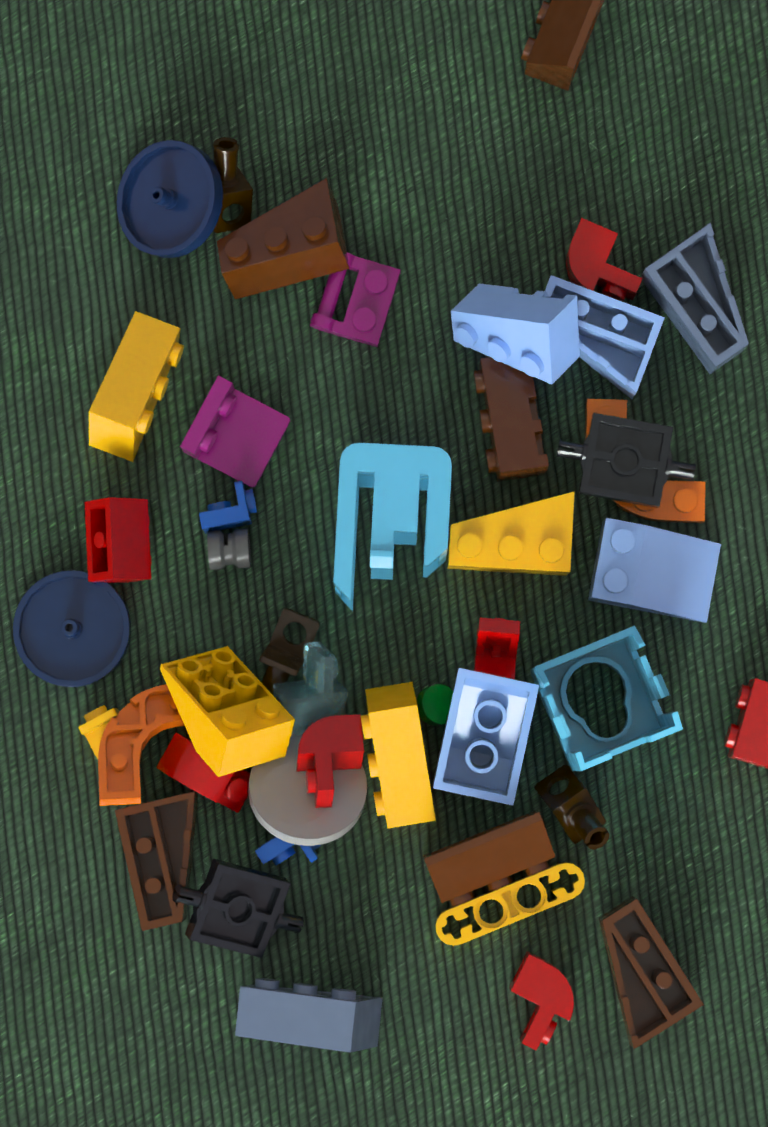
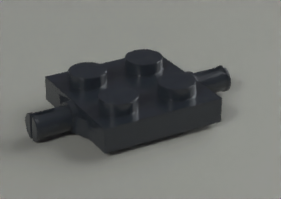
[557,413,696,508]
[172,859,304,958]

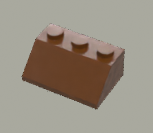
[521,0,604,91]
[423,810,555,907]

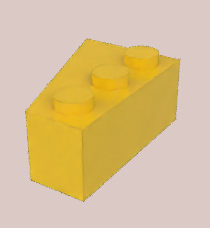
[89,311,184,462]
[447,491,575,576]
[361,682,436,829]

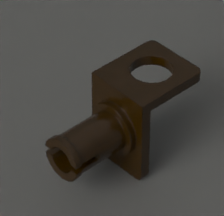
[213,137,253,233]
[259,608,320,702]
[534,764,609,850]

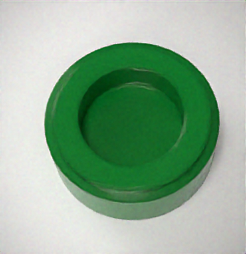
[416,684,453,726]

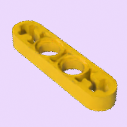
[435,862,585,946]

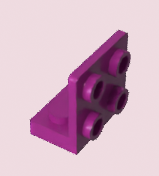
[180,375,290,488]

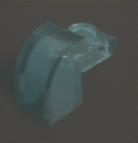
[273,641,348,737]

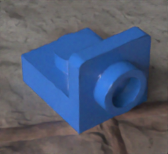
[199,481,257,534]
[255,837,321,866]

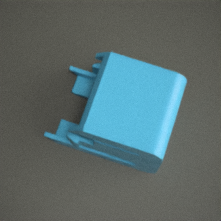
[333,443,452,612]
[530,626,683,771]

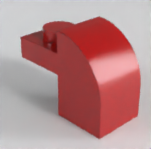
[566,218,643,301]
[473,617,520,679]
[296,714,364,808]
[156,733,250,813]
[509,951,574,1051]

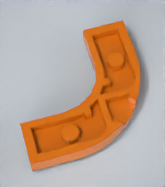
[585,399,706,523]
[98,684,185,806]

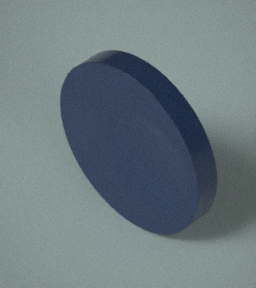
[117,140,223,258]
[13,570,131,687]

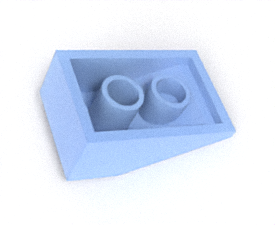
[588,518,721,623]
[433,668,539,806]

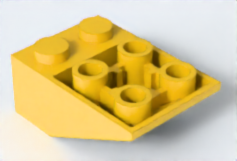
[160,646,295,777]

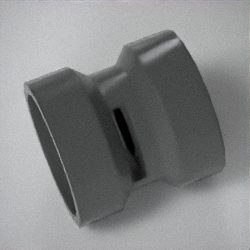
[207,528,251,570]

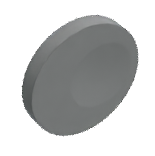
[248,732,367,846]

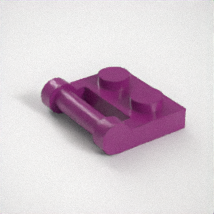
[309,252,401,348]

